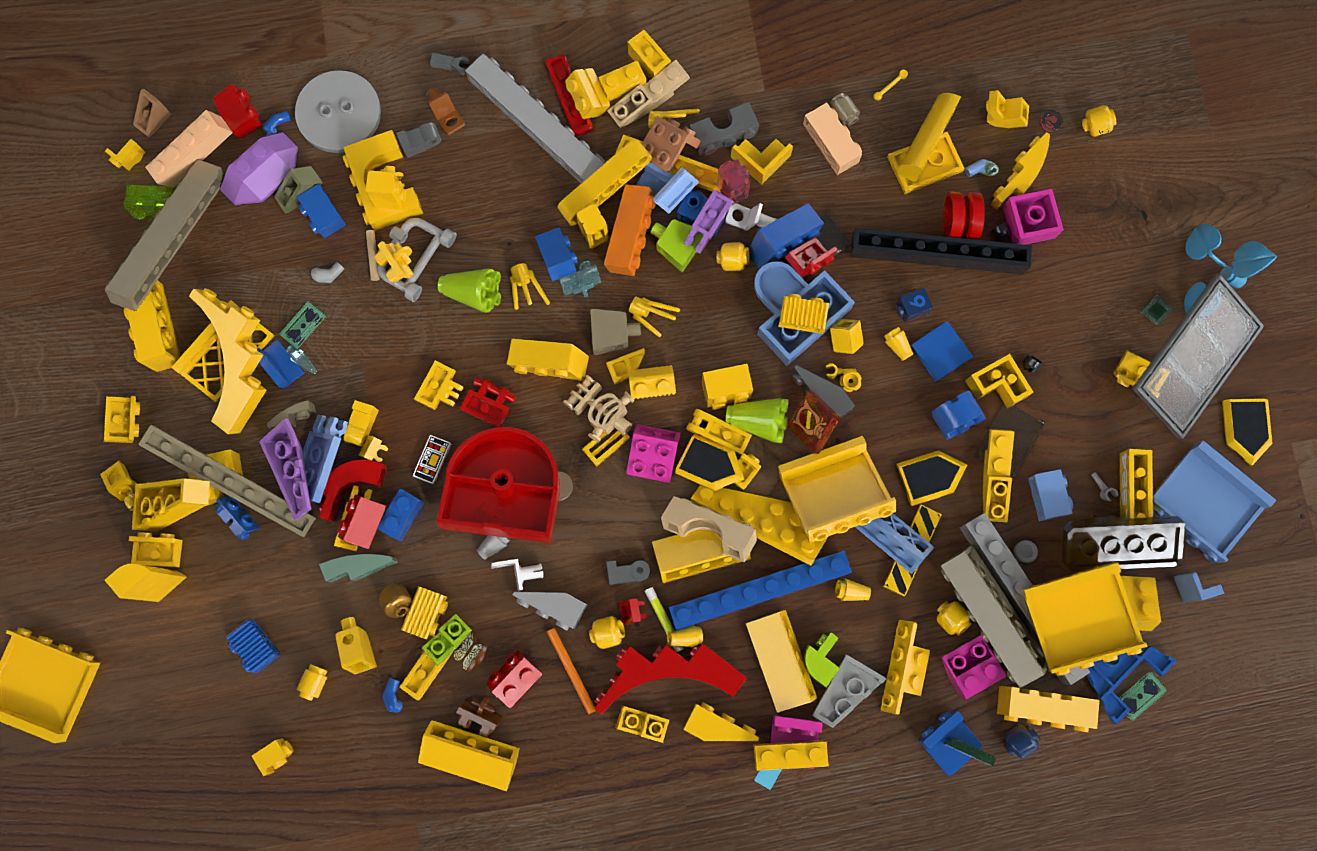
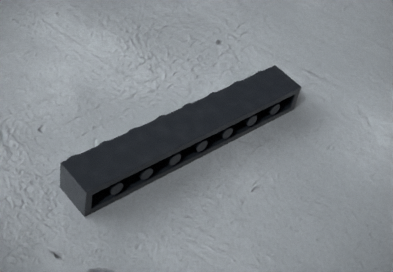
[850,228,1032,275]

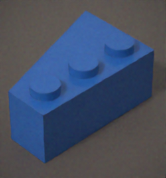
[749,203,824,269]

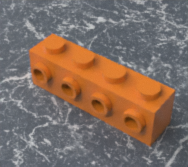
[604,184,656,276]

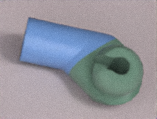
[964,159,999,177]

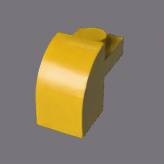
[986,90,1029,128]

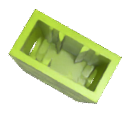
[650,219,704,272]

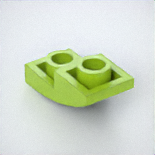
[422,614,472,666]

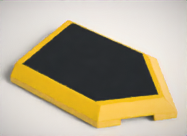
[1222,399,1272,466]
[675,434,745,491]
[896,450,967,506]

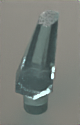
[286,345,317,374]

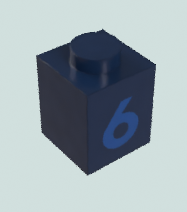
[896,288,933,322]

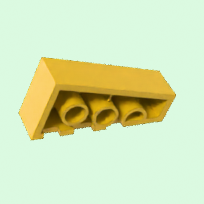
[132,479,211,531]
[997,686,1099,732]

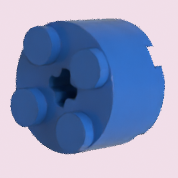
[931,391,986,440]

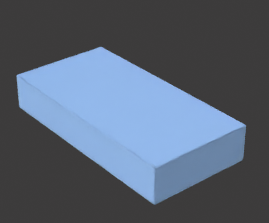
[653,167,699,214]

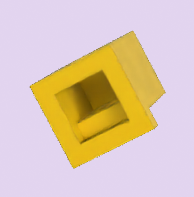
[252,738,293,776]

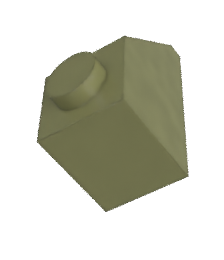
[274,166,323,213]

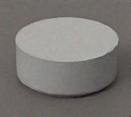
[1013,540,1038,564]

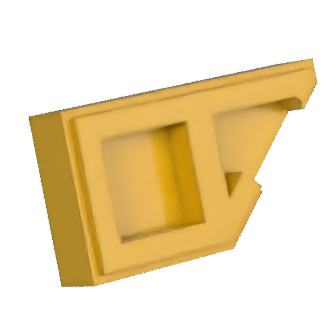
[606,348,645,384]

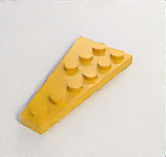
[690,485,828,566]

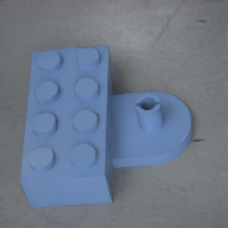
[754,262,855,366]

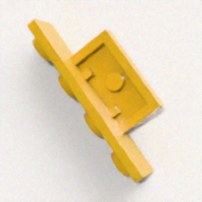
[881,620,930,715]

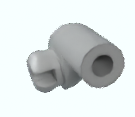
[311,262,344,283]

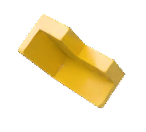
[731,139,793,185]

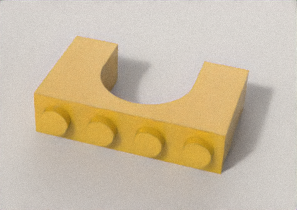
[343,130,423,231]

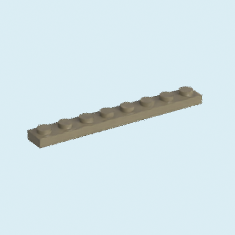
[138,425,316,537]

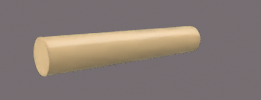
[366,230,380,281]

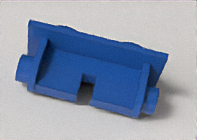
[214,496,259,540]

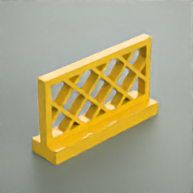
[171,300,275,403]

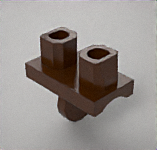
[456,695,503,738]

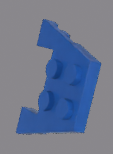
[1086,646,1177,725]

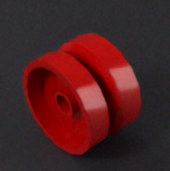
[943,192,985,240]

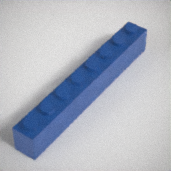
[669,551,852,630]

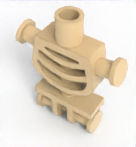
[563,375,634,442]

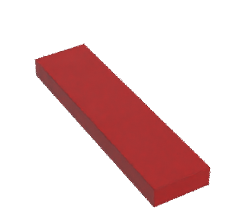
[545,54,594,137]

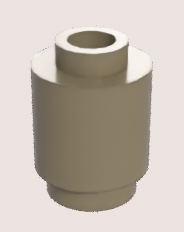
[830,93,860,126]

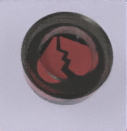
[1039,110,1063,133]

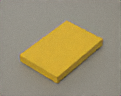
[887,132,965,194]

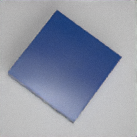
[910,321,973,382]

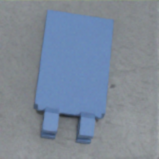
[303,415,348,503]

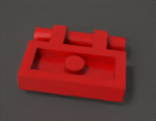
[460,377,517,427]

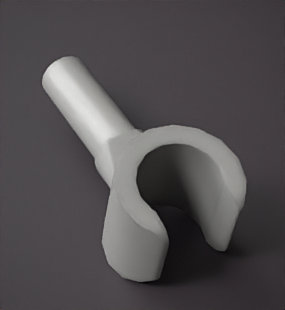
[1091,472,1118,501]

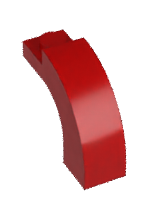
[319,460,387,522]

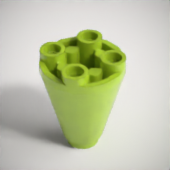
[438,269,501,313]
[726,398,788,443]

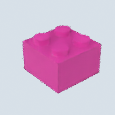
[1003,189,1064,245]

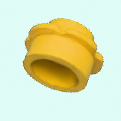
[840,370,862,392]

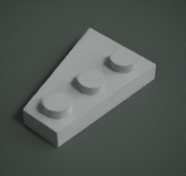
[812,655,887,728]

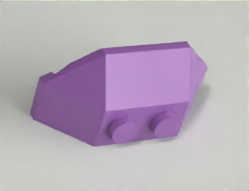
[220,132,298,205]

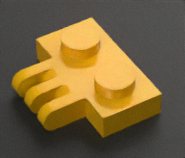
[414,360,464,410]

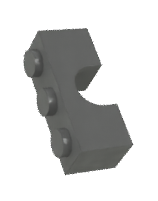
[689,102,759,156]

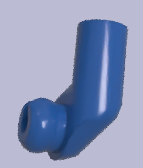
[263,111,291,136]
[382,677,403,713]

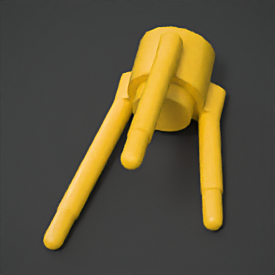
[649,109,700,128]
[510,263,550,310]
[629,296,680,337]

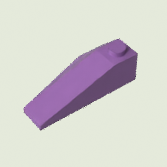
[259,419,311,520]

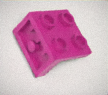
[627,424,680,483]
[770,715,823,769]

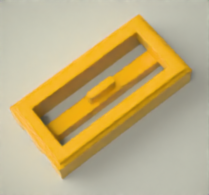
[582,428,630,467]

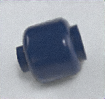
[1004,723,1040,759]

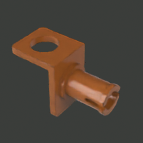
[426,88,465,135]

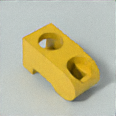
[344,400,379,446]

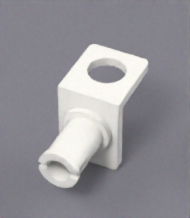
[725,202,777,231]
[491,559,543,592]

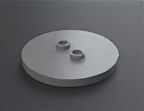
[295,71,381,153]

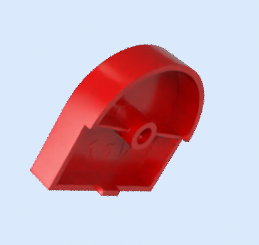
[436,427,560,544]

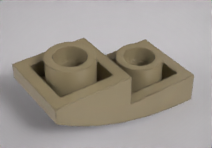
[267,400,316,430]

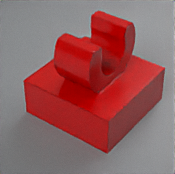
[618,598,647,625]

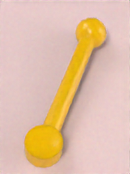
[874,70,908,100]

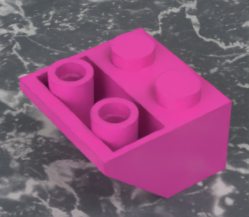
[941,635,1006,699]

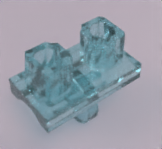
[559,260,602,298]

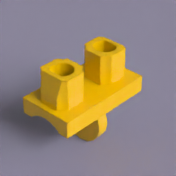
[374,241,414,282]

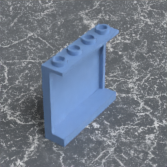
[1153,441,1276,563]

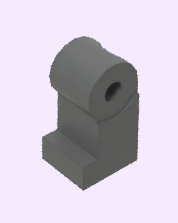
[396,122,442,158]
[607,560,650,586]

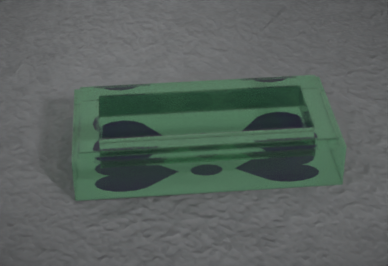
[279,302,326,349]
[1120,672,1167,721]
[944,736,996,766]

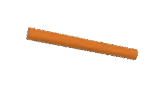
[547,628,596,715]

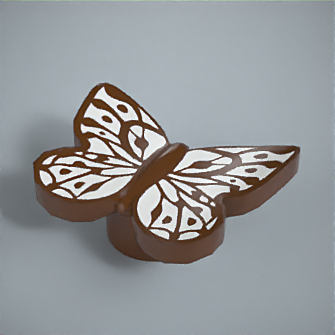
[453,631,488,672]

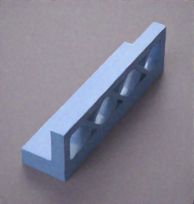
[855,513,935,574]

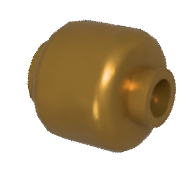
[379,584,412,618]

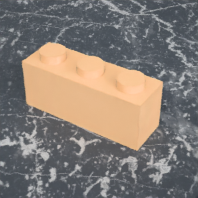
[803,103,862,175]

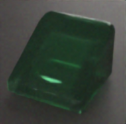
[1140,294,1174,326]

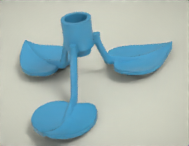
[1184,224,1277,318]

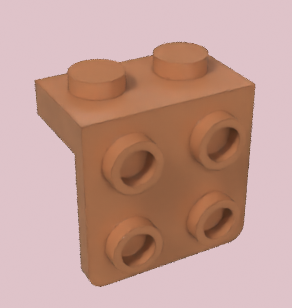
[642,116,701,172]

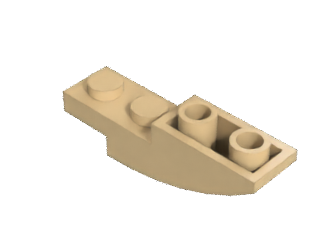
[607,60,690,128]

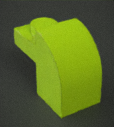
[803,632,840,687]

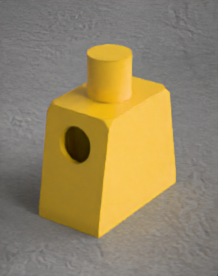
[335,617,377,675]

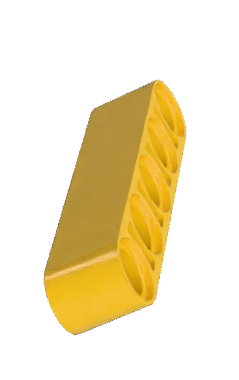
[558,139,652,226]

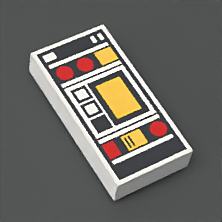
[413,435,452,485]

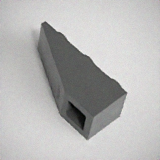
[792,365,855,425]

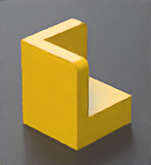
[830,319,863,354]

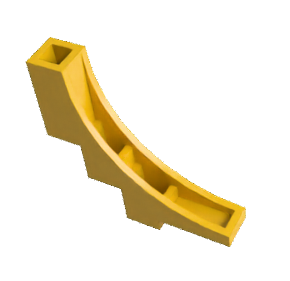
[189,288,266,434]

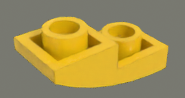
[616,705,669,743]

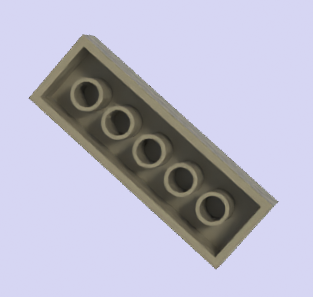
[941,545,1048,688]

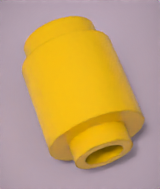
[296,664,327,701]

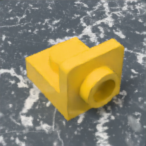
[100,461,137,501]

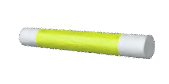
[645,587,684,652]

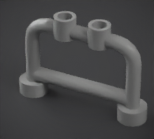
[377,218,457,302]

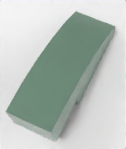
[319,554,398,583]

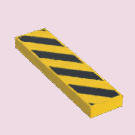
[883,505,942,597]

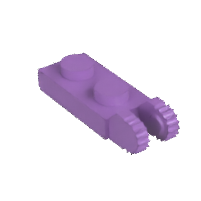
[684,190,733,253]

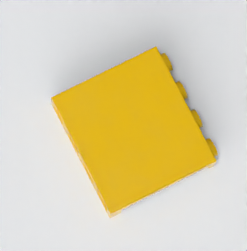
[778,436,896,543]
[1021,562,1148,676]
[0,627,100,743]

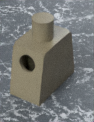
[590,309,641,355]

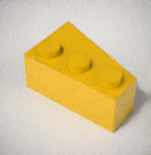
[507,339,589,381]

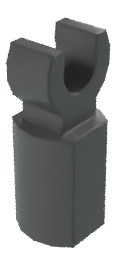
[430,52,469,75]

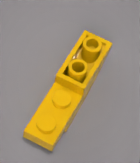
[990,132,1050,210]
[983,429,1014,522]

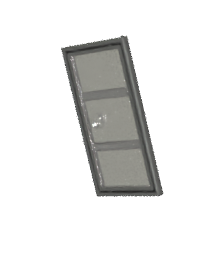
[1132,274,1264,439]

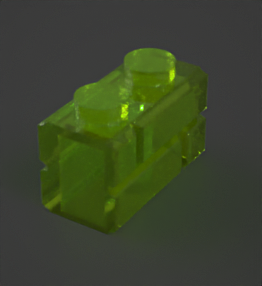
[124,185,175,219]

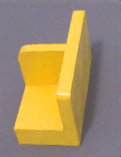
[627,30,671,80]

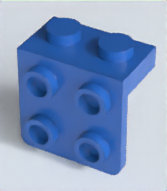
[917,710,982,776]

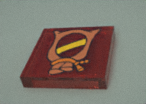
[787,391,841,454]

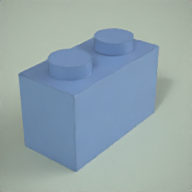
[1028,469,1073,521]

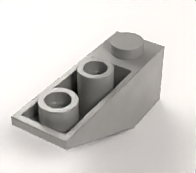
[513,592,587,631]

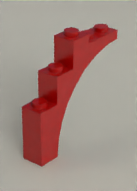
[594,643,747,714]

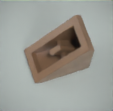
[133,89,172,137]

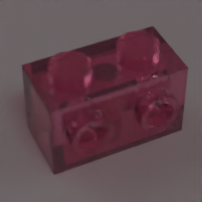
[717,159,751,206]

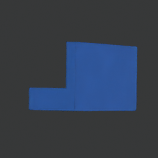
[257,340,304,389]

